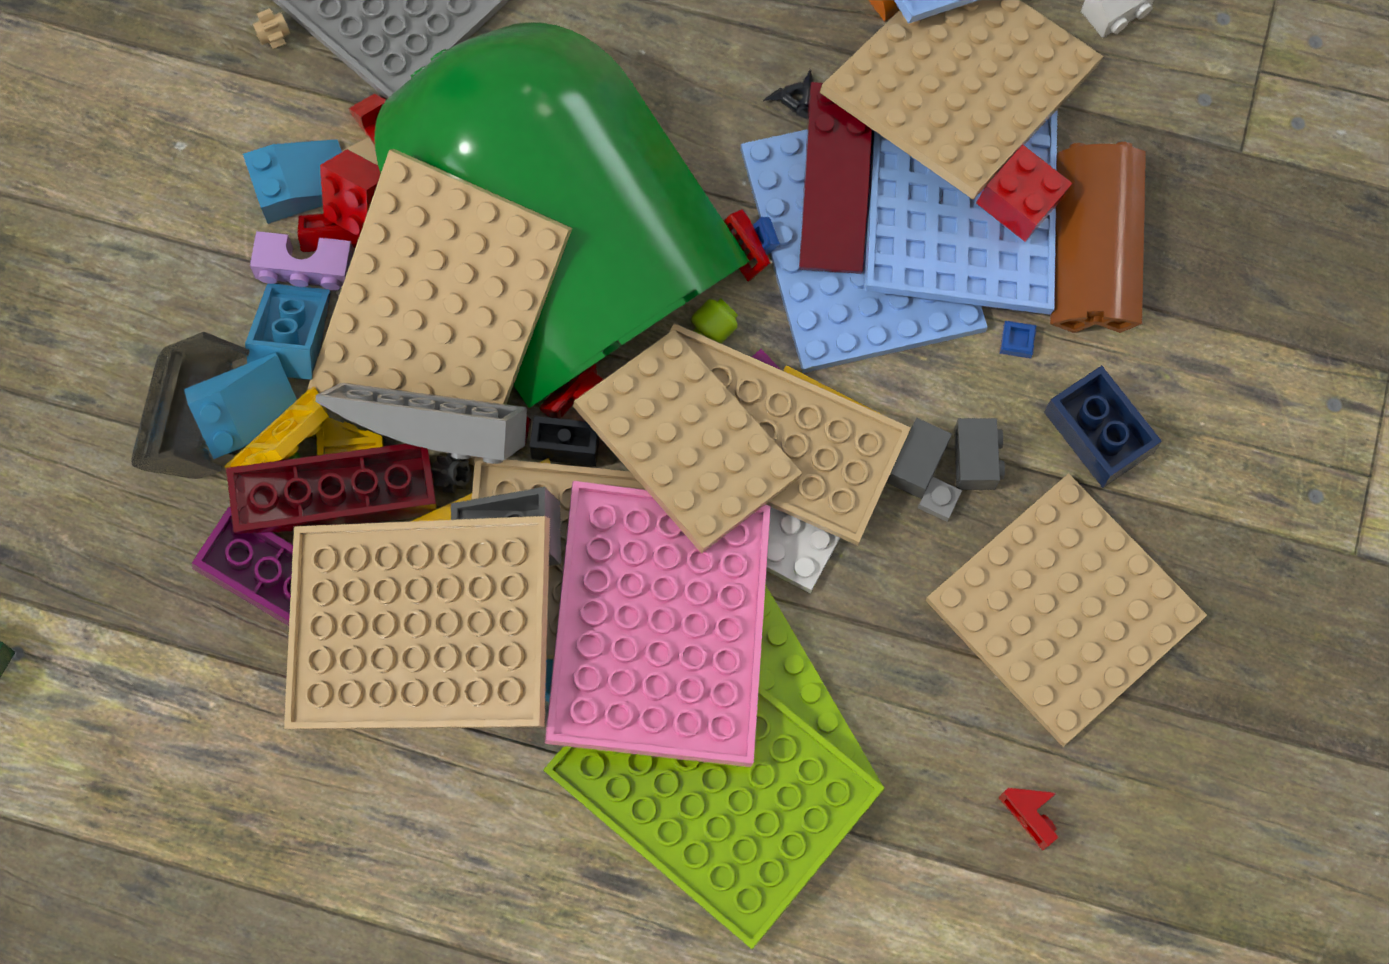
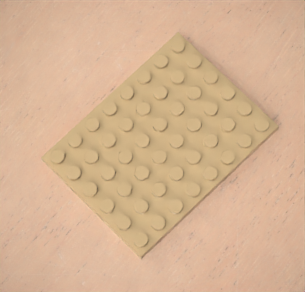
[820,0,1103,200]
[307,149,572,465]
[284,516,550,730]

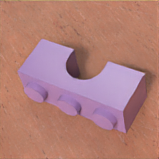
[250,231,354,290]

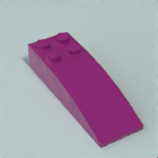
[192,507,293,626]

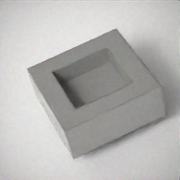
[918,477,962,522]

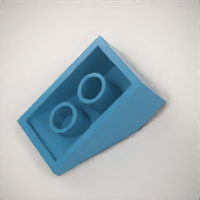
[243,139,342,224]
[245,283,330,380]
[184,352,297,459]

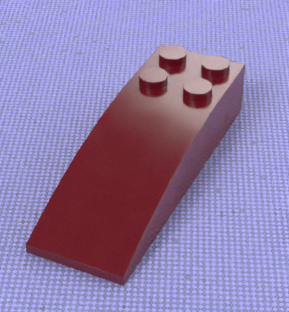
[799,82,872,274]
[226,443,436,534]

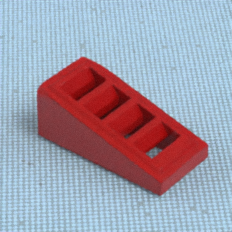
[724,209,771,282]

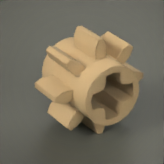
[252,8,290,49]

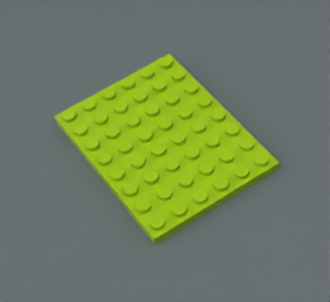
[543,685,885,950]

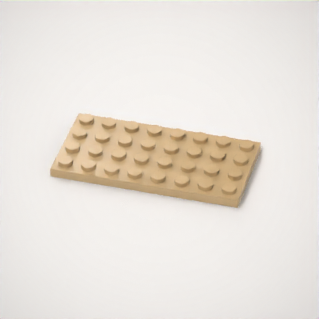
[669,323,911,546]

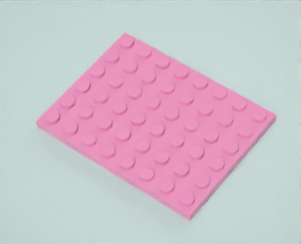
[545,481,771,767]

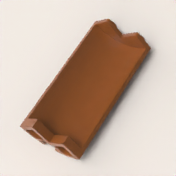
[1050,142,1146,333]

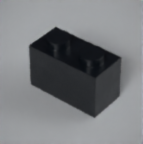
[529,416,600,466]

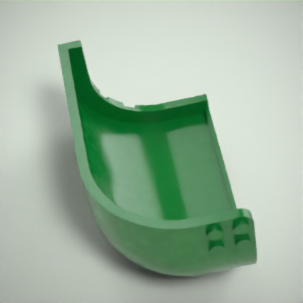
[375,22,750,408]

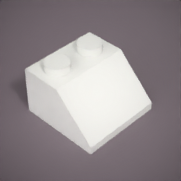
[1081,0,1154,38]

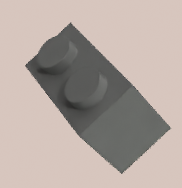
[886,418,952,499]
[954,418,1005,490]

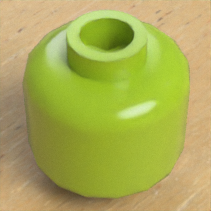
[691,298,738,344]

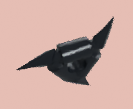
[763,69,813,119]

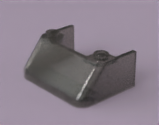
[131,332,250,479]

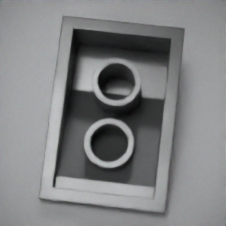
[451,487,561,566]

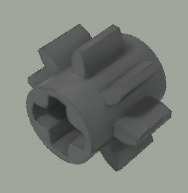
[431,453,472,493]

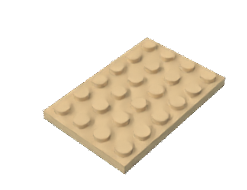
[573,330,802,554]

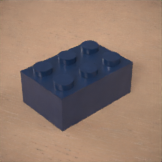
[1044,365,1162,488]

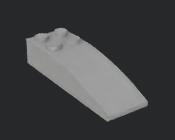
[316,383,527,464]

